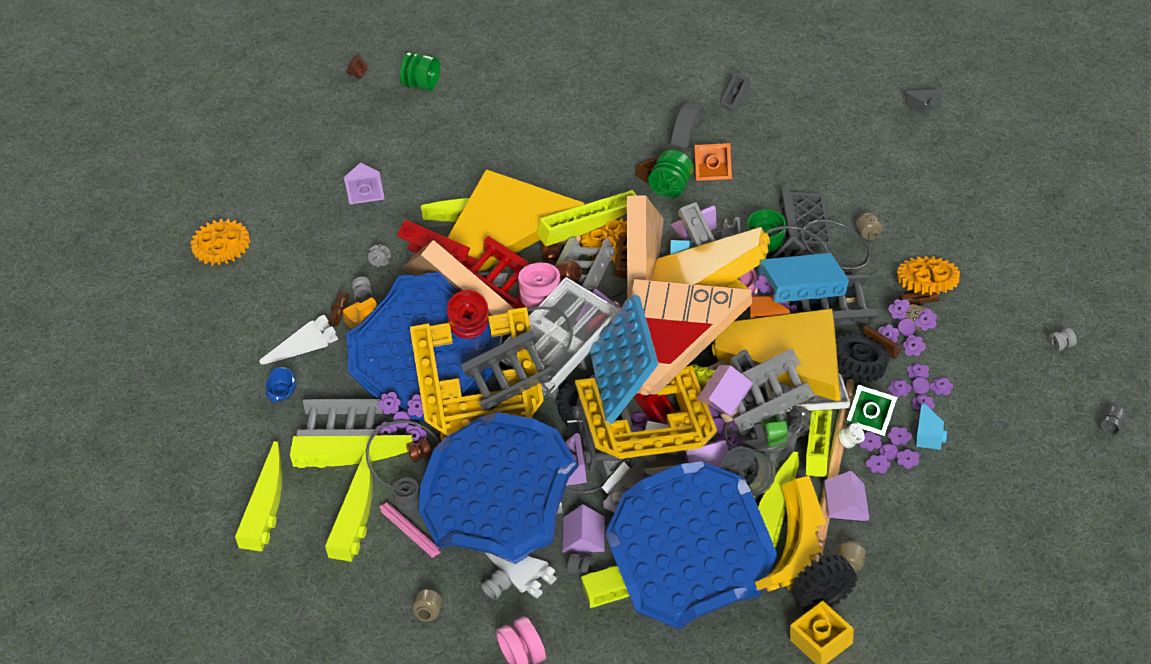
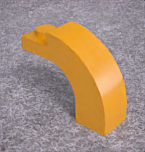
[342,297,377,329]

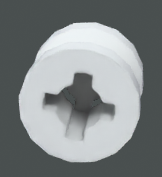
[838,424,865,448]

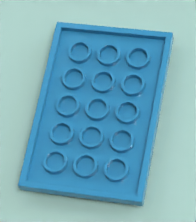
[590,293,659,424]

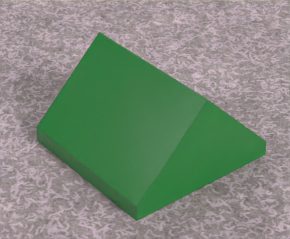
[845,385,897,436]

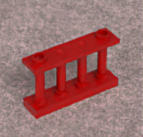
[397,219,478,268]
[463,236,530,309]

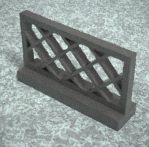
[779,187,833,248]

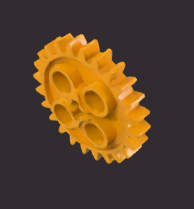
[581,217,627,264]
[191,219,250,266]
[897,256,960,295]

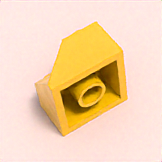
[790,601,854,664]

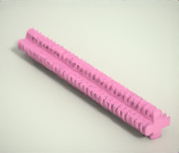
[380,502,441,558]

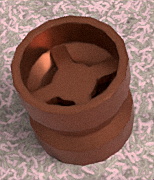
[541,241,560,262]
[406,438,432,463]

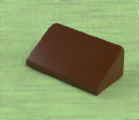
[863,325,902,359]

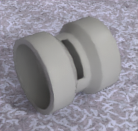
[352,277,373,302]
[1049,327,1077,352]
[481,570,512,600]

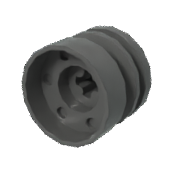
[720,446,776,496]

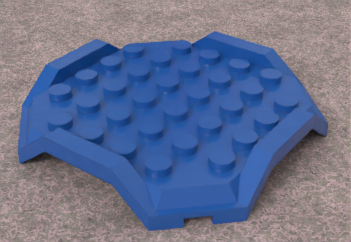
[346,272,501,422]
[419,412,579,564]
[605,461,777,630]

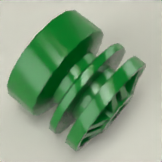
[400,52,440,92]
[648,150,694,198]
[747,209,786,259]

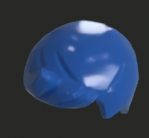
[266,367,296,404]

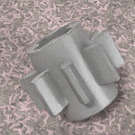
[368,244,391,267]

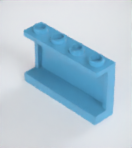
[757,253,849,303]

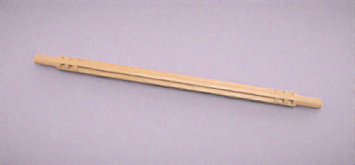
[811,379,855,564]

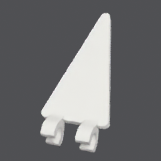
[259,315,338,364]
[484,552,557,598]

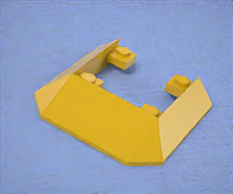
[410,307,544,437]
[575,366,717,459]

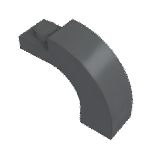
[671,102,707,148]

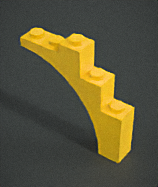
[755,476,826,592]

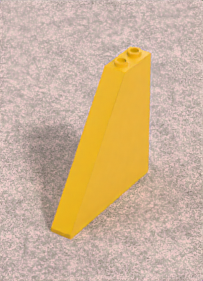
[448,170,584,272]
[651,227,770,287]
[712,309,841,401]

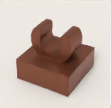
[346,55,368,79]

